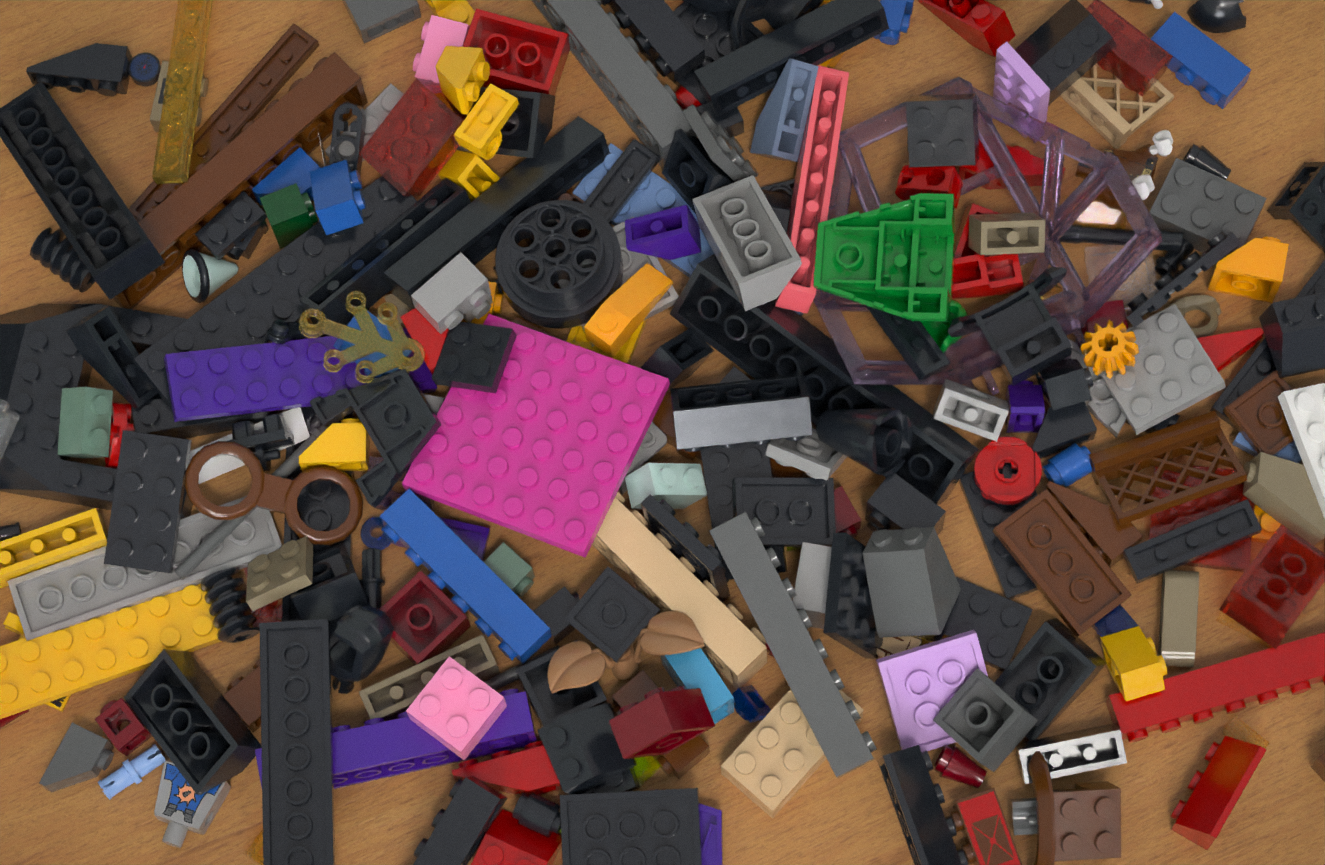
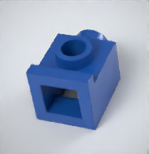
[874,0,914,45]

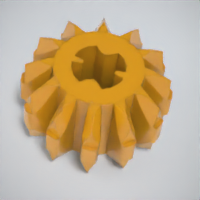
[1081,320,1139,379]

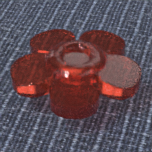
[250,600,282,628]

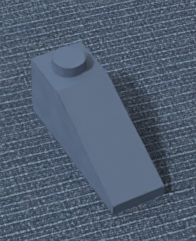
[750,59,819,162]

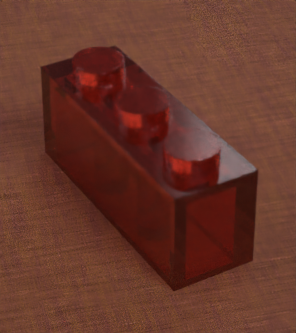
[1086,0,1173,97]

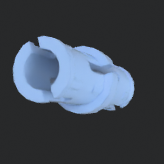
[98,744,167,800]

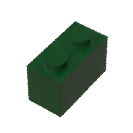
[260,183,318,249]

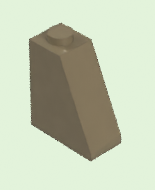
[1243,452,1325,546]

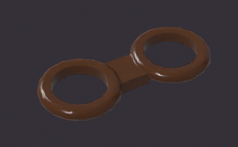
[185,441,363,545]

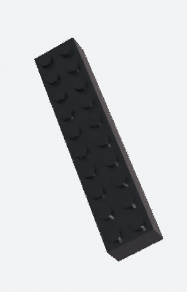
[670,254,979,506]

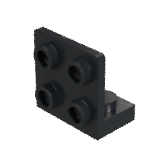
[1267,162,1325,253]

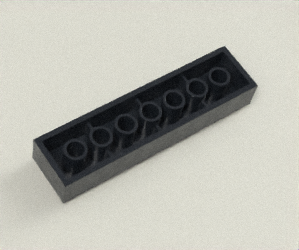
[0,82,165,300]

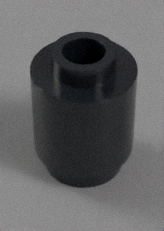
[512,792,561,838]

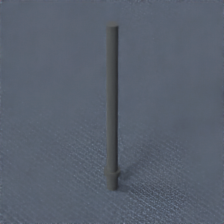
[174,422,339,580]

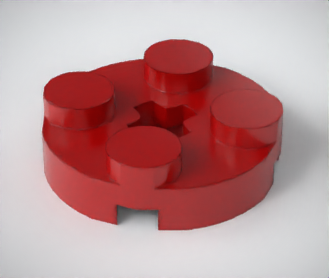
[104,403,134,469]
[974,437,1042,505]

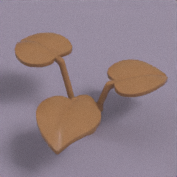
[548,568,704,694]

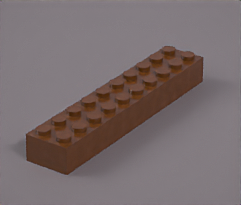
[112,52,368,309]

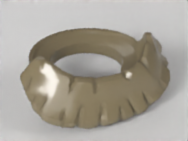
[1169,294,1222,338]

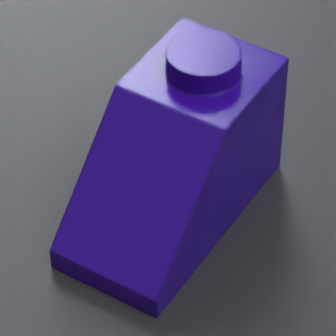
[625,205,702,260]
[1006,380,1045,433]

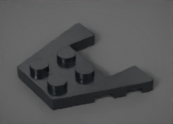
[309,369,441,507]

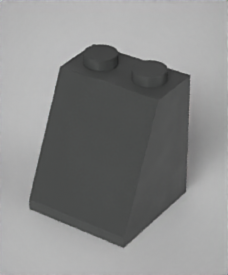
[862,527,961,638]

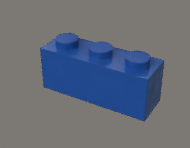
[1147,12,1251,109]

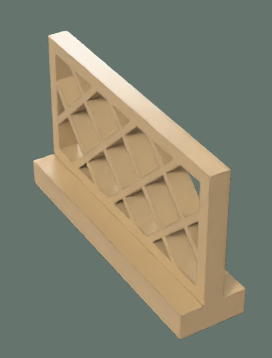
[1060,40,1174,149]

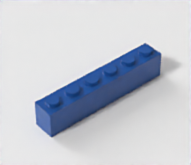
[380,489,552,664]

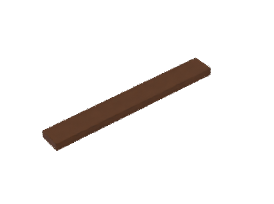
[129,23,319,222]

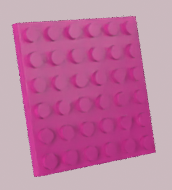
[402,314,670,558]

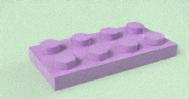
[993,41,1050,143]

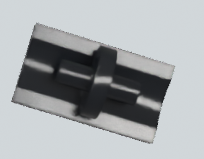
[227,414,295,472]

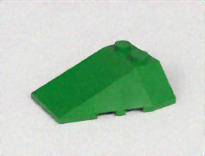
[813,193,955,322]

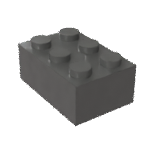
[1145,158,1267,258]

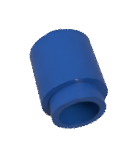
[1042,443,1093,488]

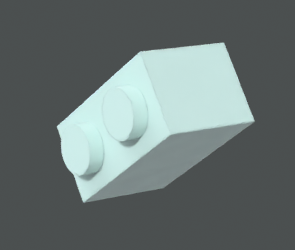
[625,463,707,509]

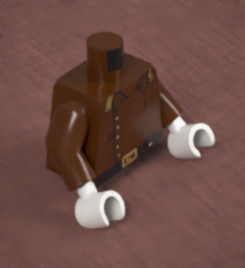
[1075,130,1173,217]

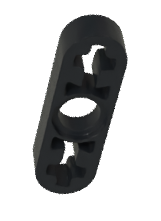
[329,103,366,176]

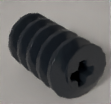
[30,228,96,293]
[200,568,260,643]

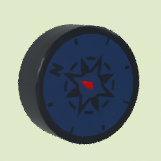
[128,53,161,87]

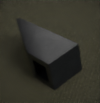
[26,43,132,96]

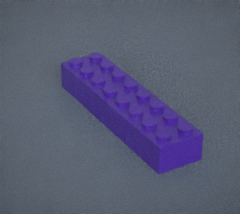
[255,689,537,789]

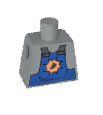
[154,760,231,848]

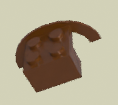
[1028,751,1121,865]

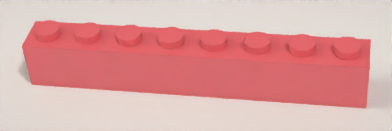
[775,65,849,314]

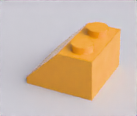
[1208,237,1289,303]

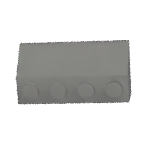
[692,175,802,311]

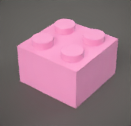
[406,656,507,760]

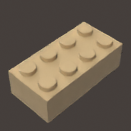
[721,689,864,819]

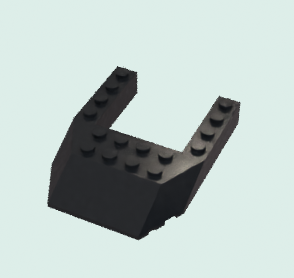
[0,304,193,519]

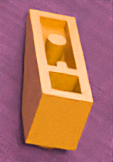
[584,263,673,358]

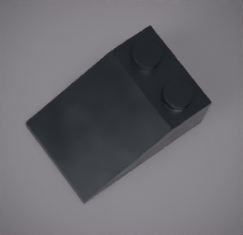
[995,618,1107,740]

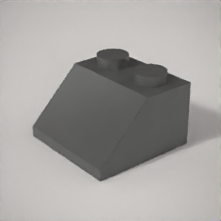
[933,668,1038,772]

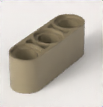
[1158,570,1199,668]

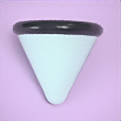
[182,249,239,303]

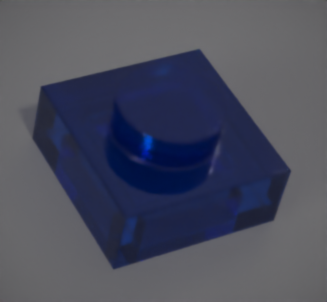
[1092,604,1139,637]
[732,685,771,723]

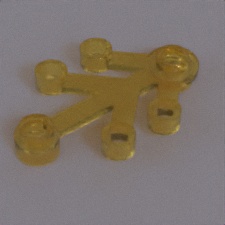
[299,291,425,383]

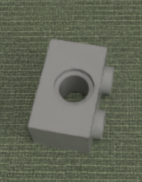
[933,379,1009,442]

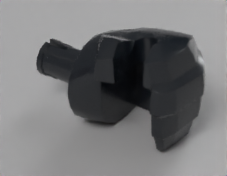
[330,604,394,694]

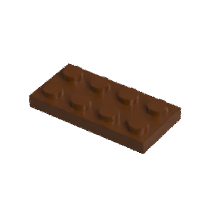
[992,489,1131,637]

